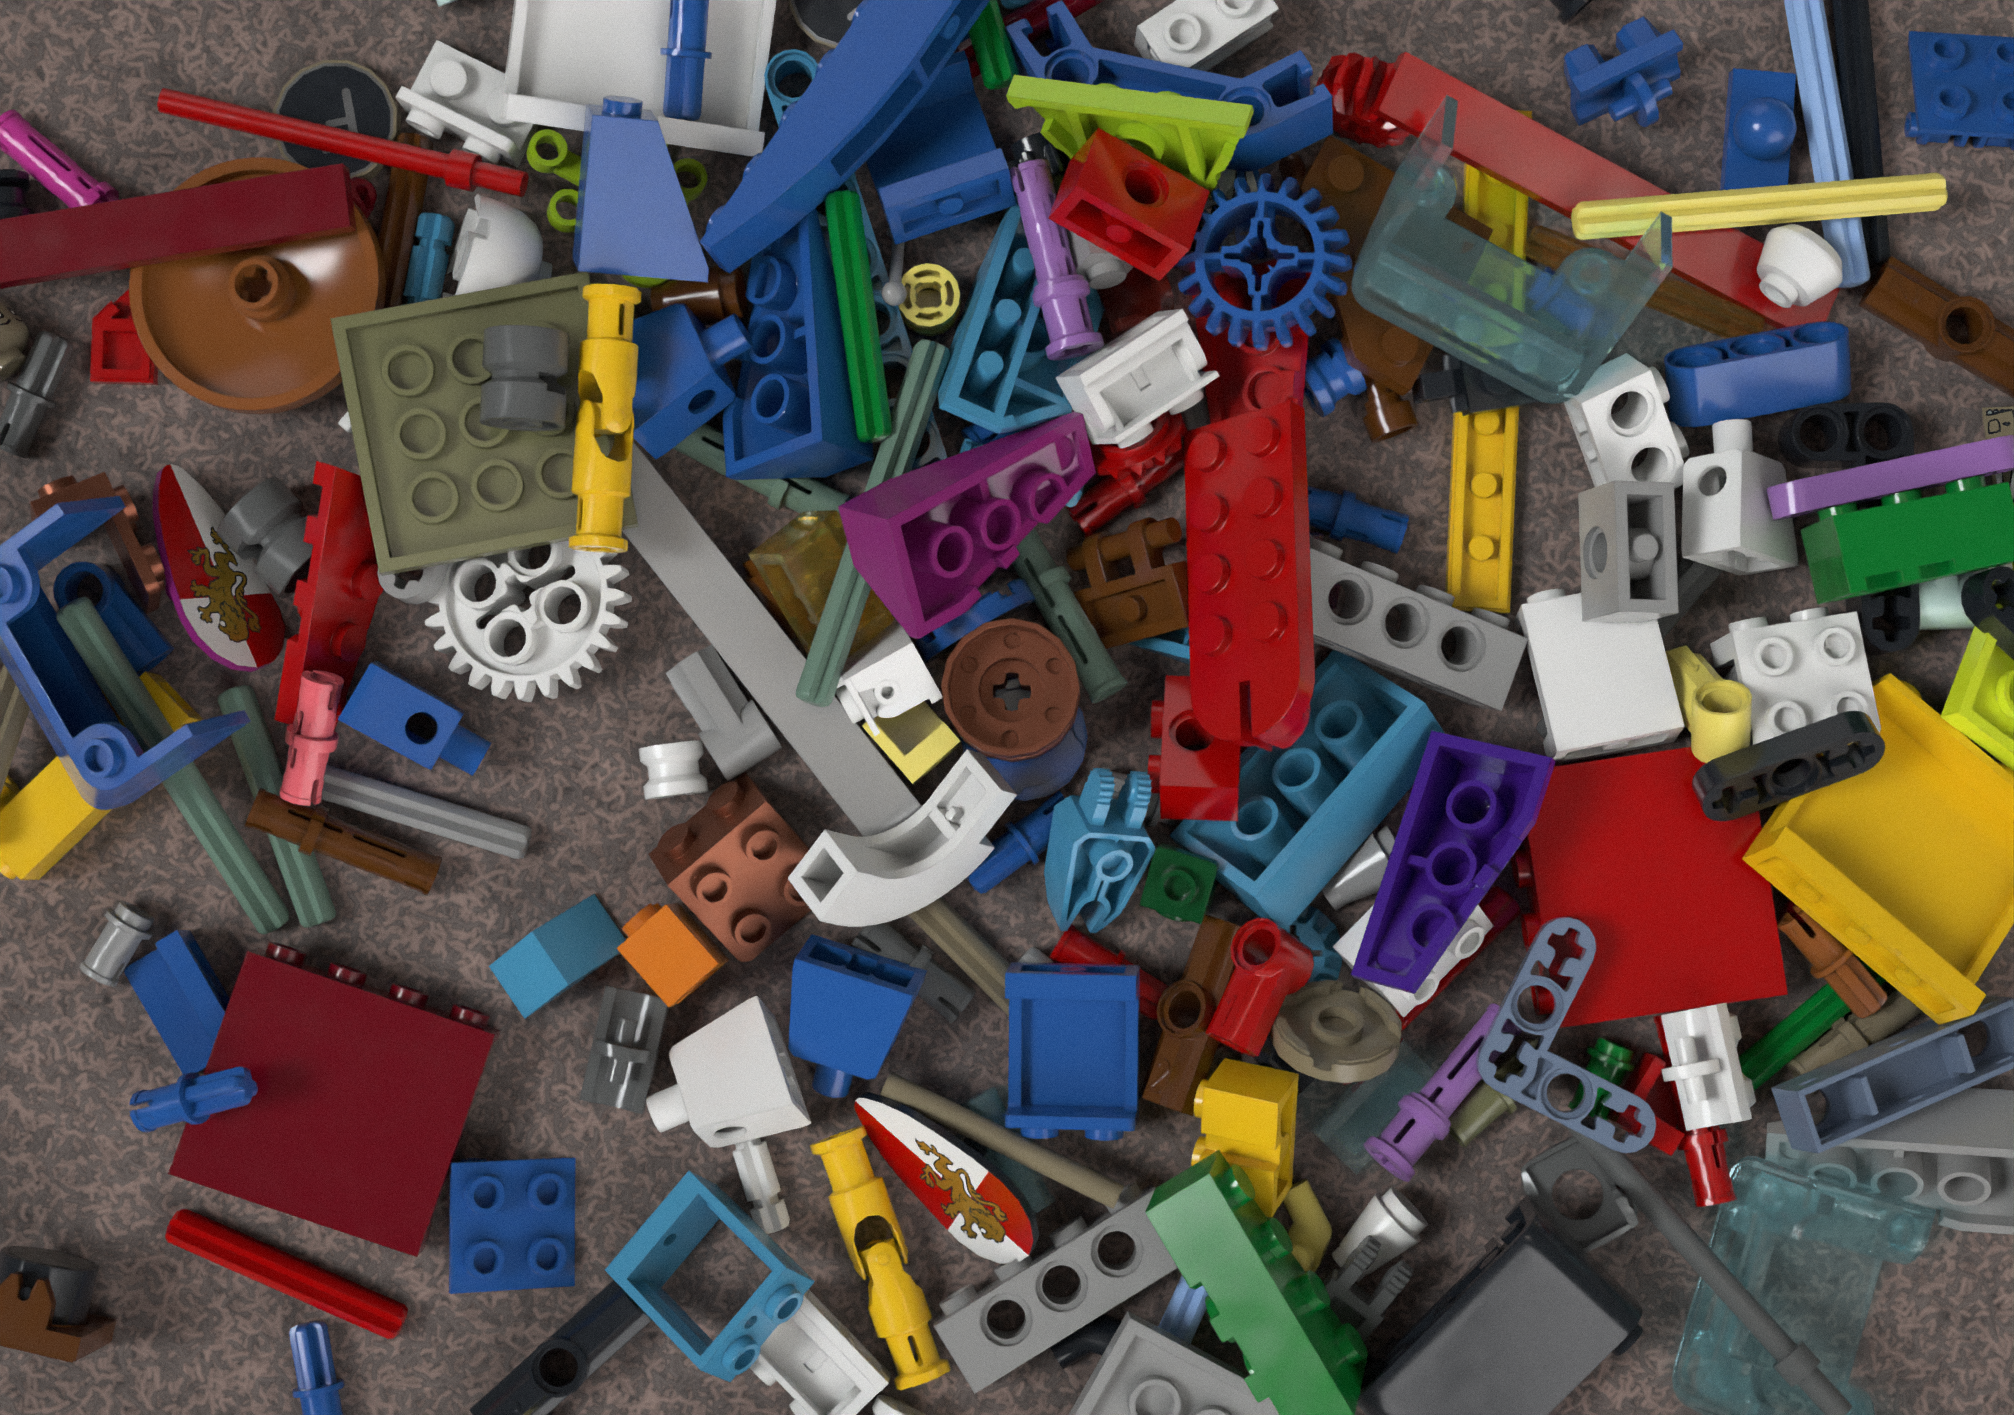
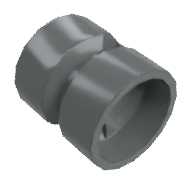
[480,325,570,431]
[217,477,313,599]

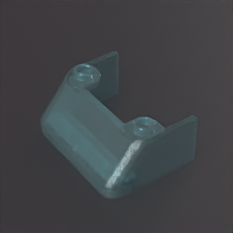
[1352,95,1673,404]

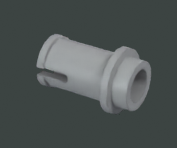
[79,901,155,987]

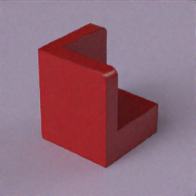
[1608,1052,1685,1156]

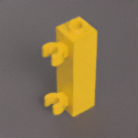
[0,671,204,880]

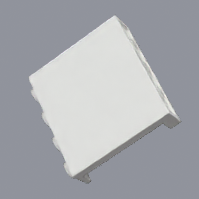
[500,0,776,157]

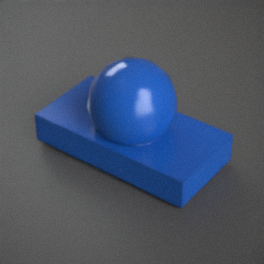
[1720,68,1797,190]

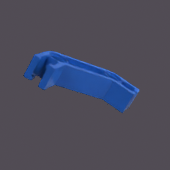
[1005,0,1333,172]

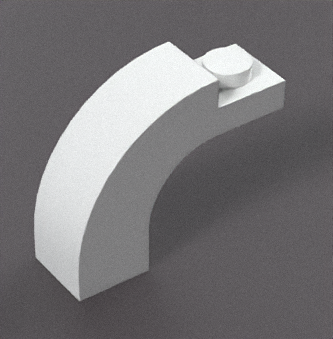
[788,749,1017,927]

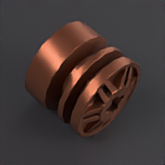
[941,618,1080,762]

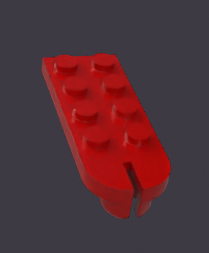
[1184,400,1315,752]

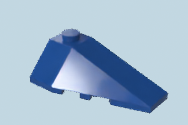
[723,208,874,480]

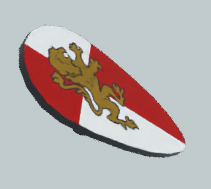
[854,1092,1039,1264]

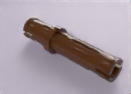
[244,787,443,895]

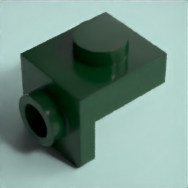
[1139,844,1219,924]

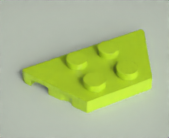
[1006,75,1254,198]

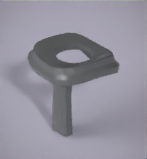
[1520,1136,1638,1252]

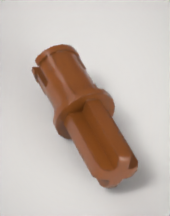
[1777,905,1888,1019]

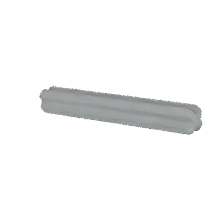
[322,765,532,859]

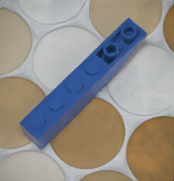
[700,0,990,273]

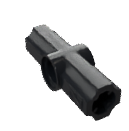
[470,1279,652,1415]

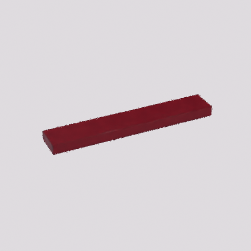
[0,163,357,289]

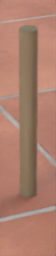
[880,1072,1124,1209]

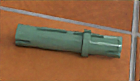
[672,423,850,532]
[1012,526,1128,703]

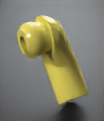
[1283,1179,1332,1272]

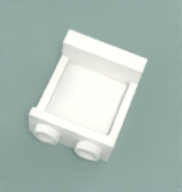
[1514,589,1685,766]

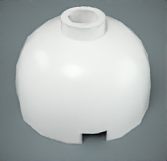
[442,194,552,298]

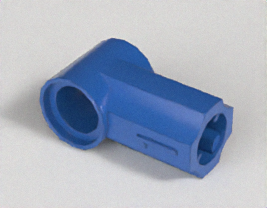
[53,562,175,677]

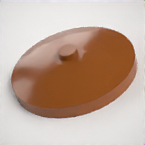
[129,157,386,415]

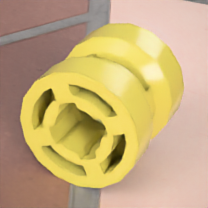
[898,263,961,336]

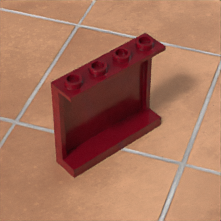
[168,941,501,1257]

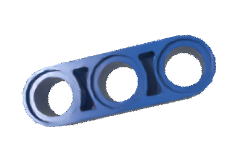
[1664,321,1852,427]

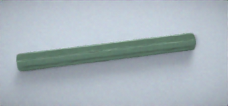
[796,339,950,707]
[56,597,289,935]

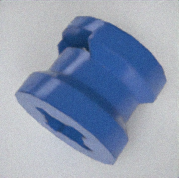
[1304,337,1367,418]

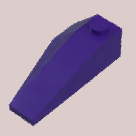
[1351,730,1555,994]

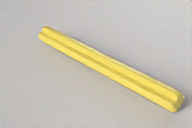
[1571,173,1948,240]

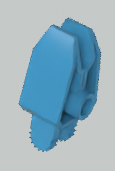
[1044,768,1156,933]

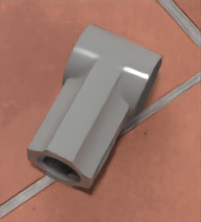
[666,644,782,781]

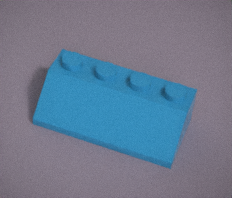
[1170,650,1445,931]

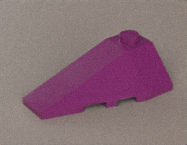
[838,412,1096,639]

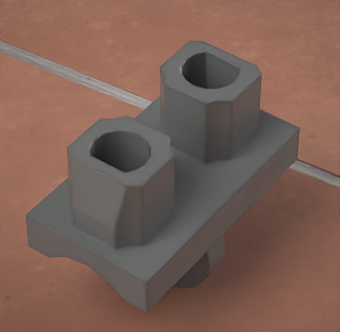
[579,985,669,1114]

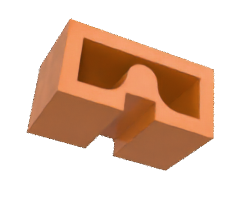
[616,902,729,1007]

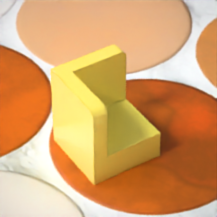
[862,701,962,785]

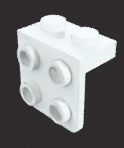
[1710,607,1881,745]

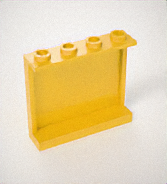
[1742,673,2014,1025]

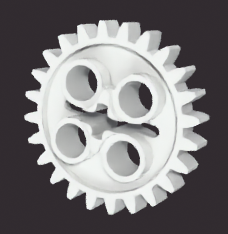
[425,540,632,702]

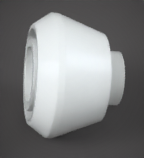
[1757,224,1842,308]

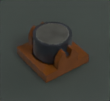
[0,1246,117,1363]

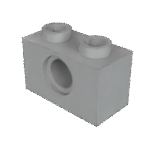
[1578,480,1679,623]

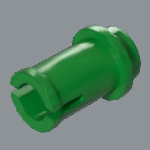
[1567,1037,1636,1121]

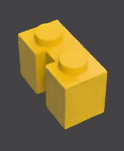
[1191,1058,1299,1218]

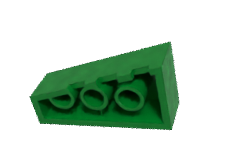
[1145,1150,1368,1415]

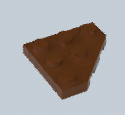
[1297,135,1493,396]

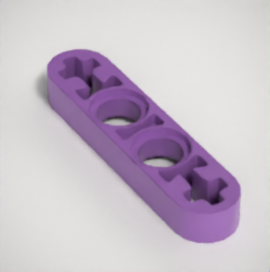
[1766,435,2014,521]

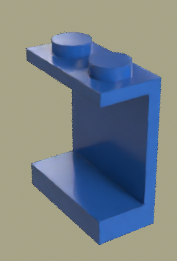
[866,50,1016,245]

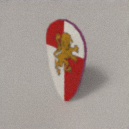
[153,464,285,672]

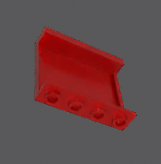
[1511,747,1788,1028]

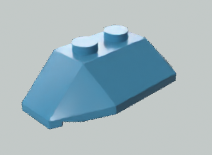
[938,196,1104,434]

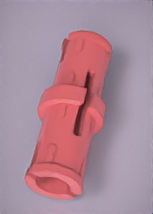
[279,670,344,806]

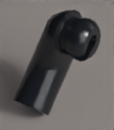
[1050,1314,1122,1369]

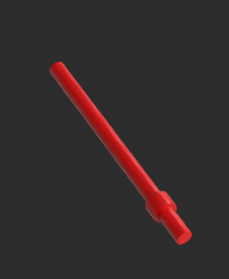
[157,88,529,197]

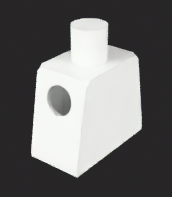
[1681,419,1799,575]
[646,996,811,1148]

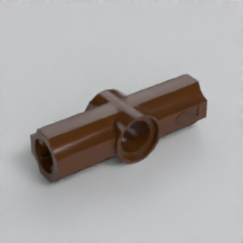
[1858,256,2014,399]
[1139,915,1241,1116]

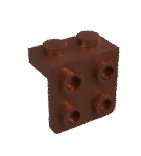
[30,471,166,614]
[648,772,811,962]

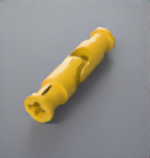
[569,284,642,553]
[810,1125,951,1390]

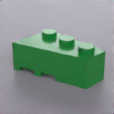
[1801,475,2014,605]

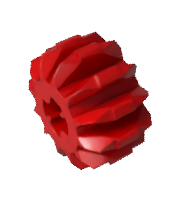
[1316,52,1409,148]

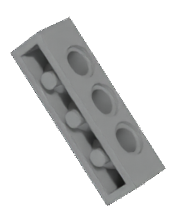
[1310,538,1528,711]
[934,1182,1178,1394]

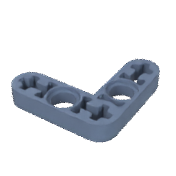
[1476,917,1656,1153]

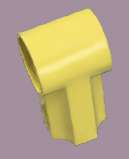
[1666,645,1752,763]

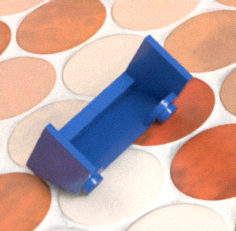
[0,496,251,810]

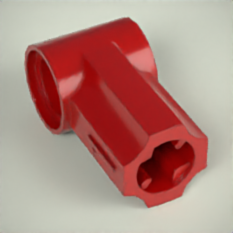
[1205,918,1314,1057]

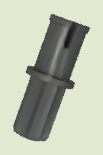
[0,331,73,459]

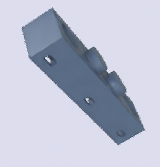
[1771,996,2014,1154]

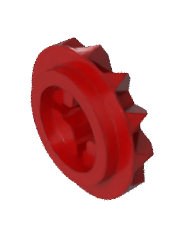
[1089,411,1188,481]

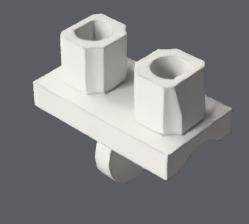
[1661,1003,1756,1131]

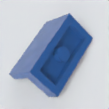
[124,930,230,1074]

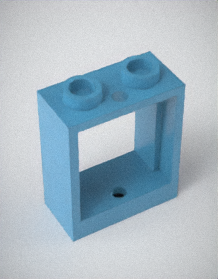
[605,1171,815,1382]

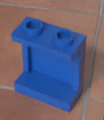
[1005,962,1140,1141]

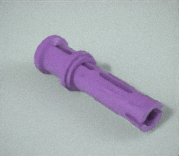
[1009,159,1104,361]
[1364,1003,1523,1182]

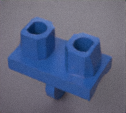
[1564,16,1683,127]

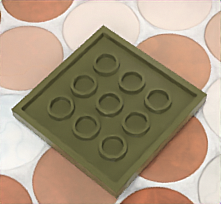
[330,272,639,576]

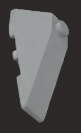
[1765,1088,2014,1235]

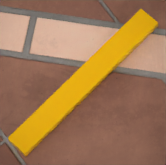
[1445,110,1532,614]

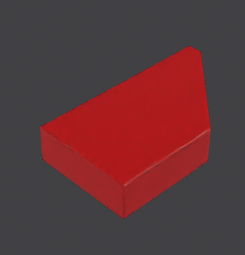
[90,289,158,385]

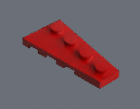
[1192,251,1311,424]
[274,461,384,731]

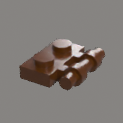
[1066,517,1189,649]

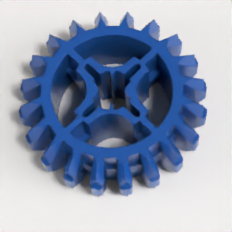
[1176,173,1352,351]

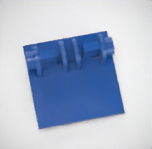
[1904,31,2014,150]
[449,1158,575,1294]

